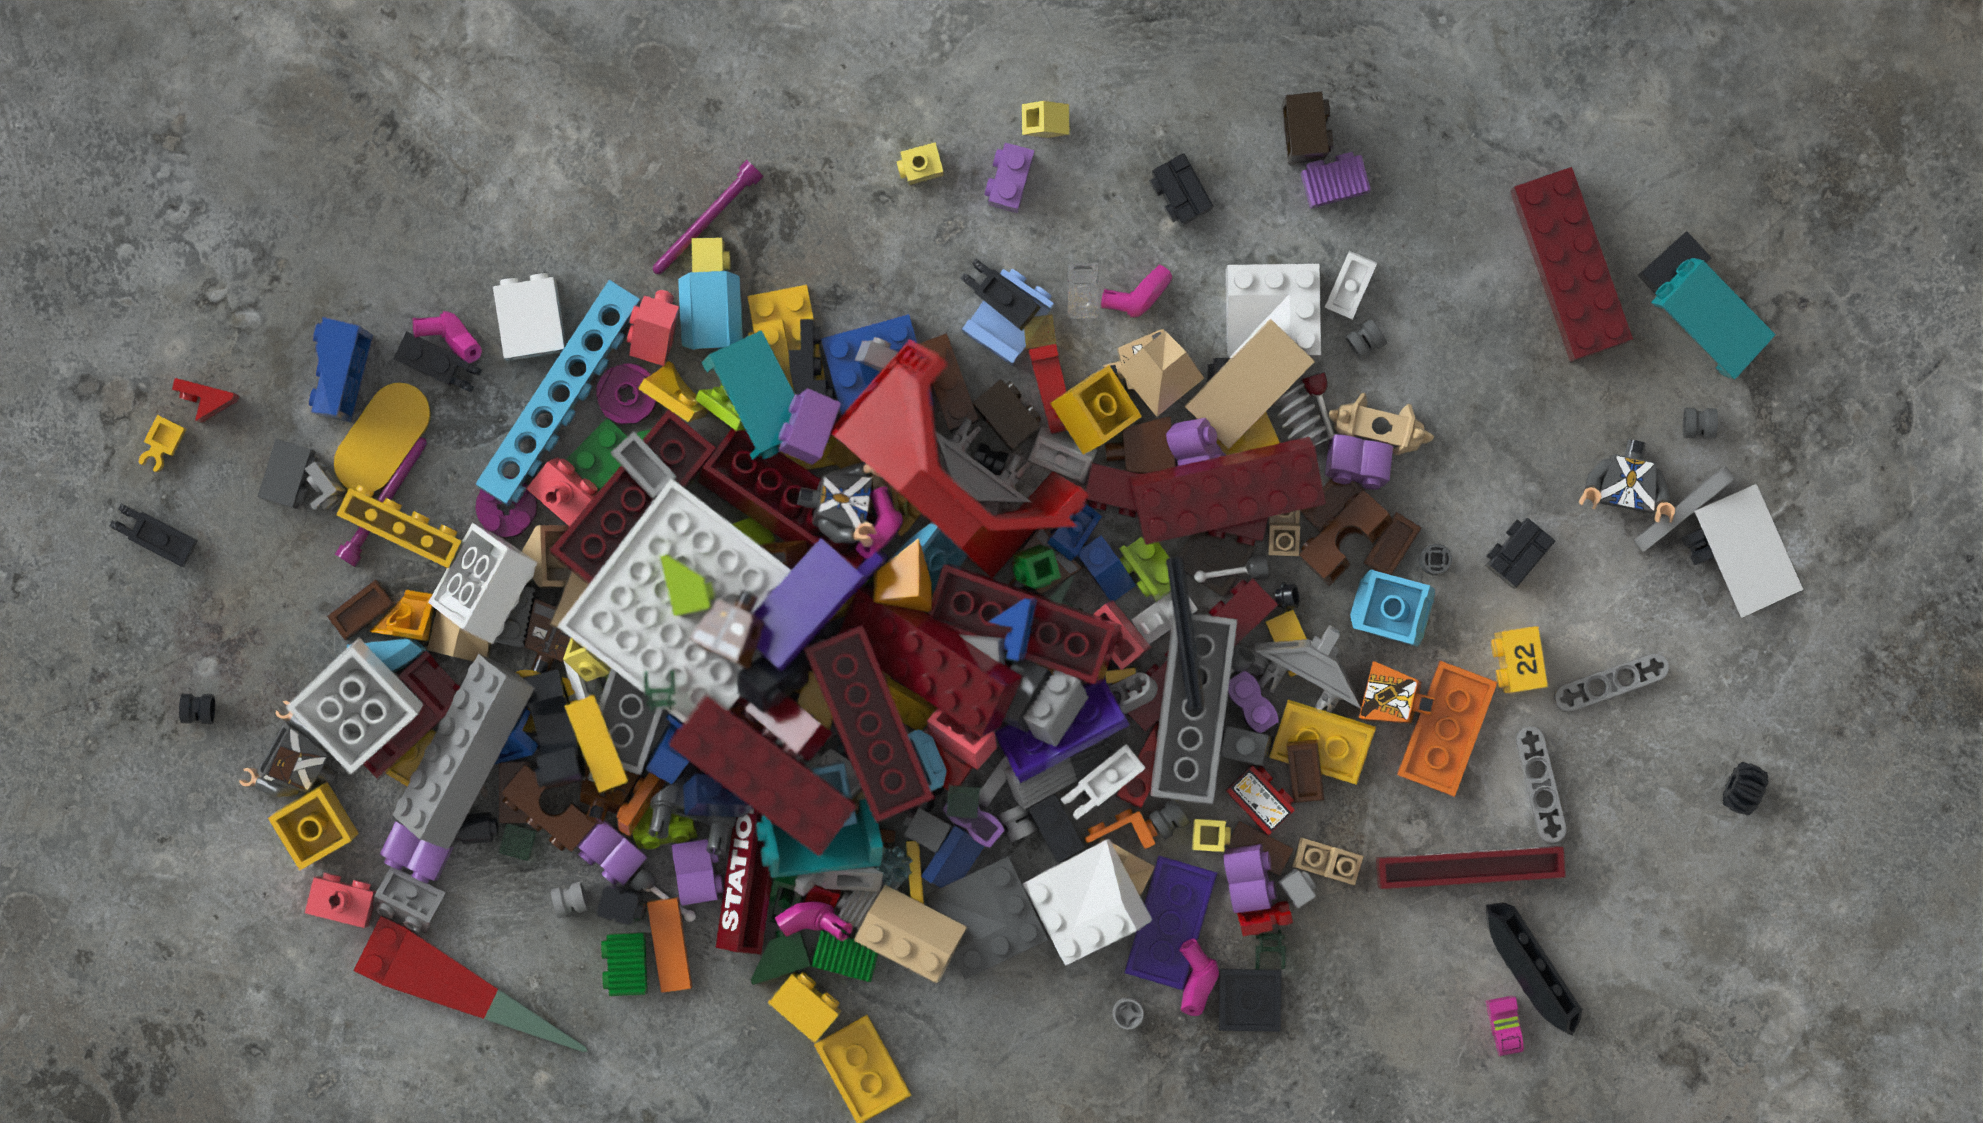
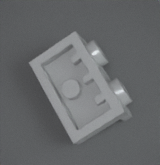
[305,461,347,511]
[373,867,446,933]

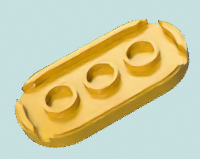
[334,383,430,492]

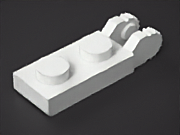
[1060,744,1145,820]

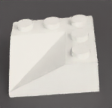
[1226,264,1321,359]
[428,523,537,644]
[286,638,423,774]
[1022,839,1152,966]

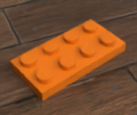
[1397,661,1498,797]

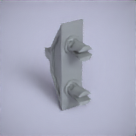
[934,418,1031,502]
[1254,625,1361,713]
[794,867,883,896]

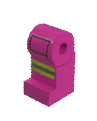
[1485,995,1524,1057]

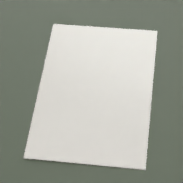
[1694,484,1803,618]

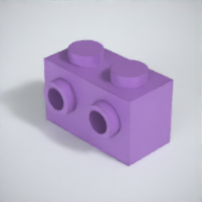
[984,142,1034,213]
[778,388,841,464]

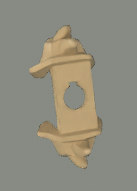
[1329,393,1434,455]

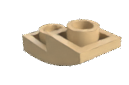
[1268,510,1300,556]
[1292,837,1363,885]

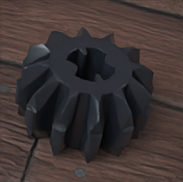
[1722,762,1768,816]

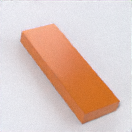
[647,897,692,993]

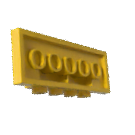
[747,285,838,471]

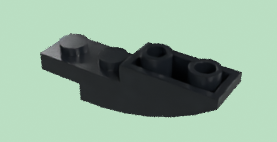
[789,319,834,443]

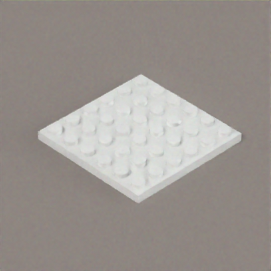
[557,479,792,722]

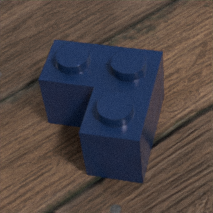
[683,774,753,817]

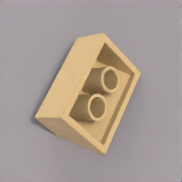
[854,885,967,983]

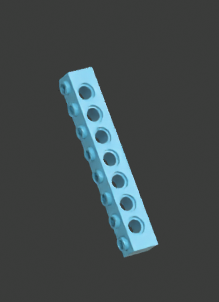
[476,280,641,507]

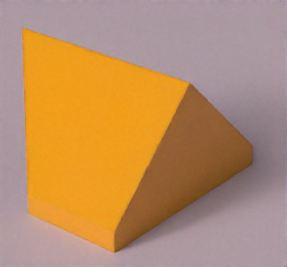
[874,538,931,612]
[369,590,434,641]

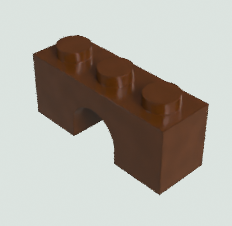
[919,333,978,432]
[1299,490,1393,587]
[501,763,595,852]

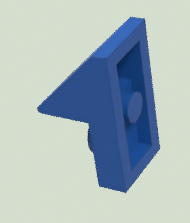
[1047,504,1102,561]
[990,598,1037,661]

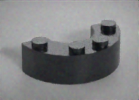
[523,669,586,790]

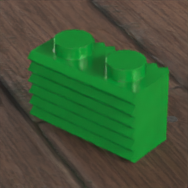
[812,929,879,982]
[601,932,648,996]

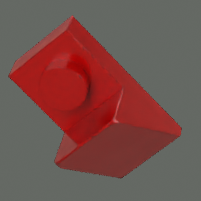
[172,378,239,423]

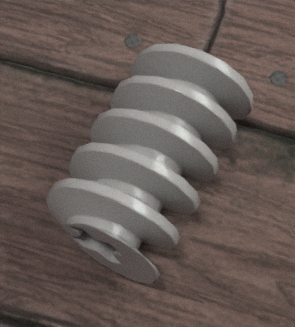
[1272,384,1331,446]

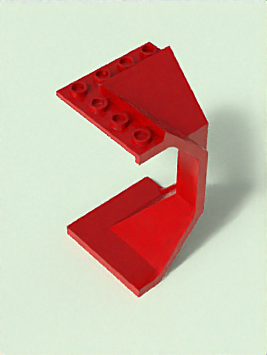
[830,339,1089,578]

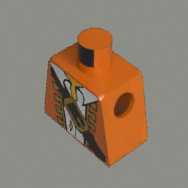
[1359,662,1435,724]

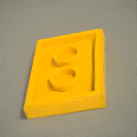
[1269,700,1376,785]
[814,1014,912,1123]

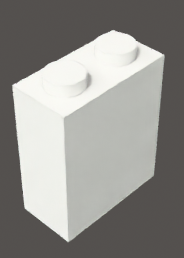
[493,273,566,361]

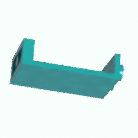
[1651,258,1776,380]
[701,330,795,460]
[757,799,883,878]

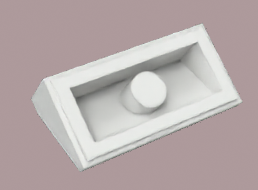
[1028,427,1097,484]

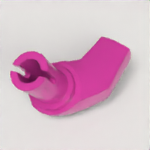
[1101,265,1172,317]
[412,311,482,363]
[856,487,903,559]
[775,902,852,941]
[1179,938,1219,1016]

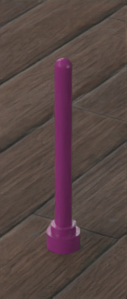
[653,160,764,275]
[335,437,427,567]

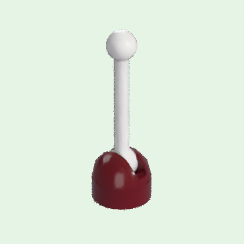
[1302,372,1335,444]

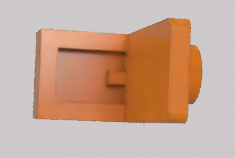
[1084,808,1158,849]

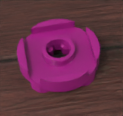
[596,363,657,425]
[475,476,537,538]

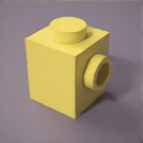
[1022,101,1070,138]
[896,142,944,185]
[692,238,730,272]
[563,637,611,682]
[1192,818,1231,852]

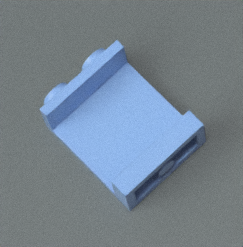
[962,269,1054,366]

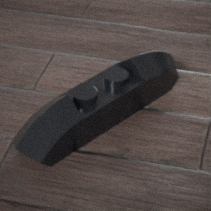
[1486,902,1582,1036]

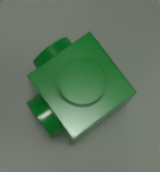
[1012,544,1061,589]

